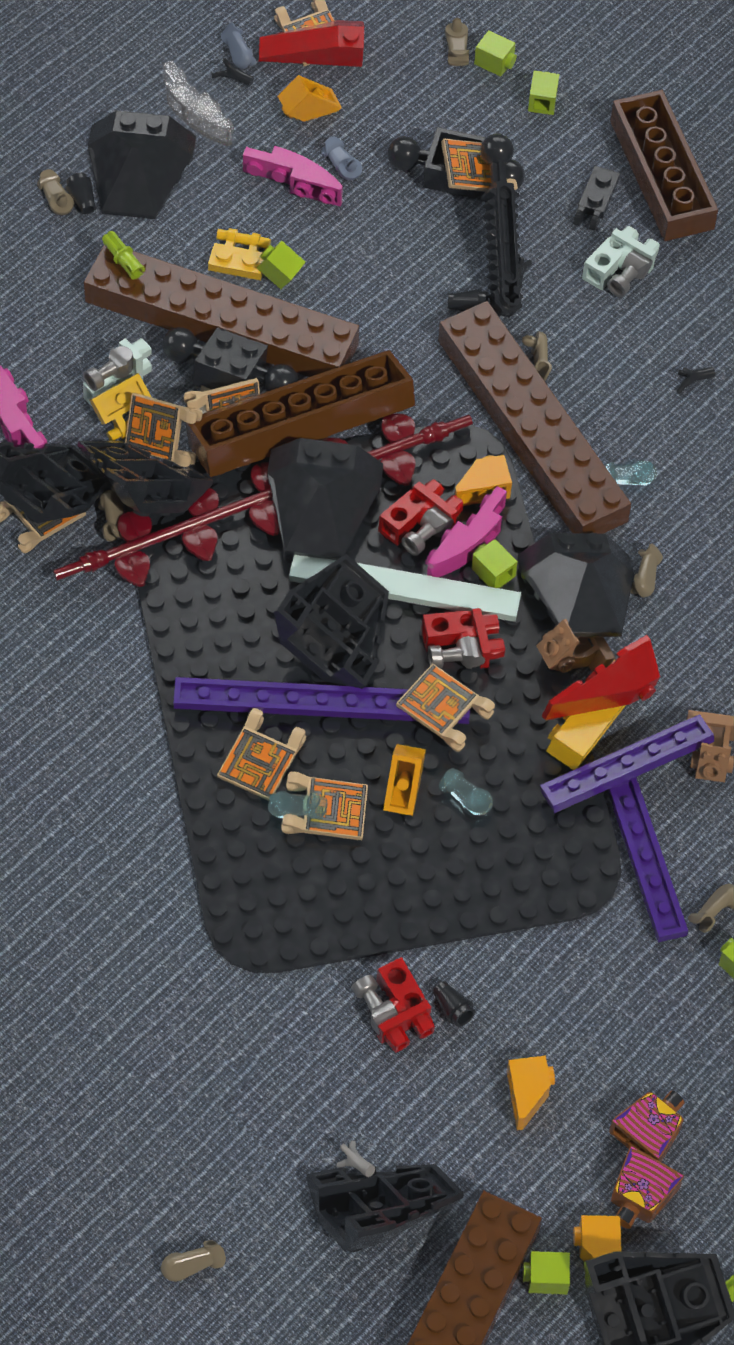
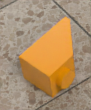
[278,75,342,122]
[455,455,512,506]
[383,744,426,816]
[507,1055,555,1130]
[573,1215,621,1261]

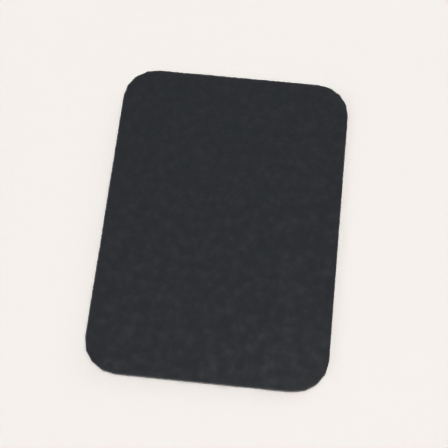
[125,425,621,973]

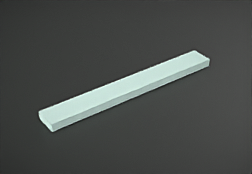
[289,555,521,622]

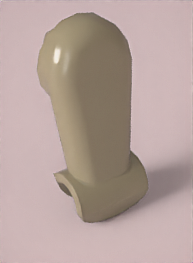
[445,18,469,66]
[37,169,74,215]
[522,331,552,381]
[98,489,124,542]
[631,544,663,598]
[688,883,734,933]
[161,1240,226,1282]

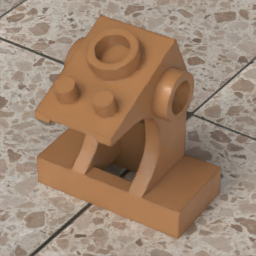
[536,619,616,672]
[686,710,734,782]

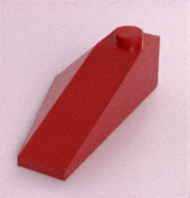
[259,20,364,67]
[542,635,660,720]

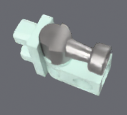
[582,226,660,297]
[83,338,152,406]

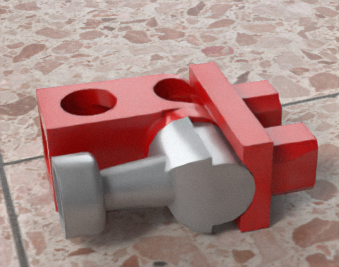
[378,479,463,556]
[421,608,505,669]
[351,957,435,1053]

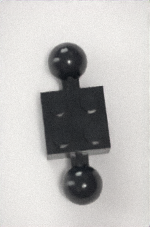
[387,127,525,199]
[162,327,299,392]

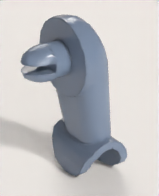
[221,22,257,70]
[321,136,362,180]

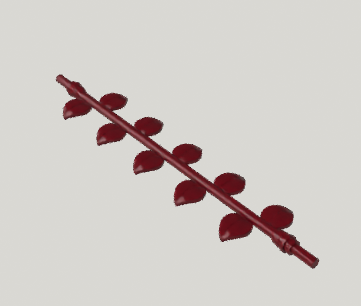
[53,414,473,587]

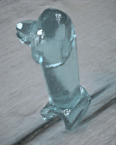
[605,460,657,485]
[439,768,493,816]
[268,791,328,819]

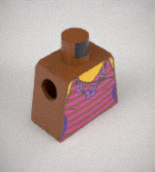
[609,1091,685,1162]
[611,1146,684,1229]

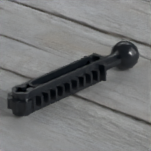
[480,133,523,318]

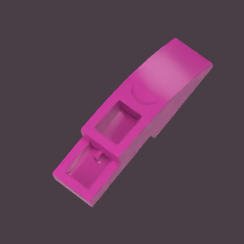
[243,146,343,207]
[0,365,47,448]
[426,486,507,577]

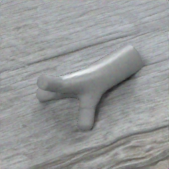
[337,1140,375,1177]

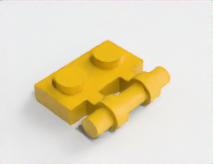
[208,228,271,281]
[89,373,152,441]

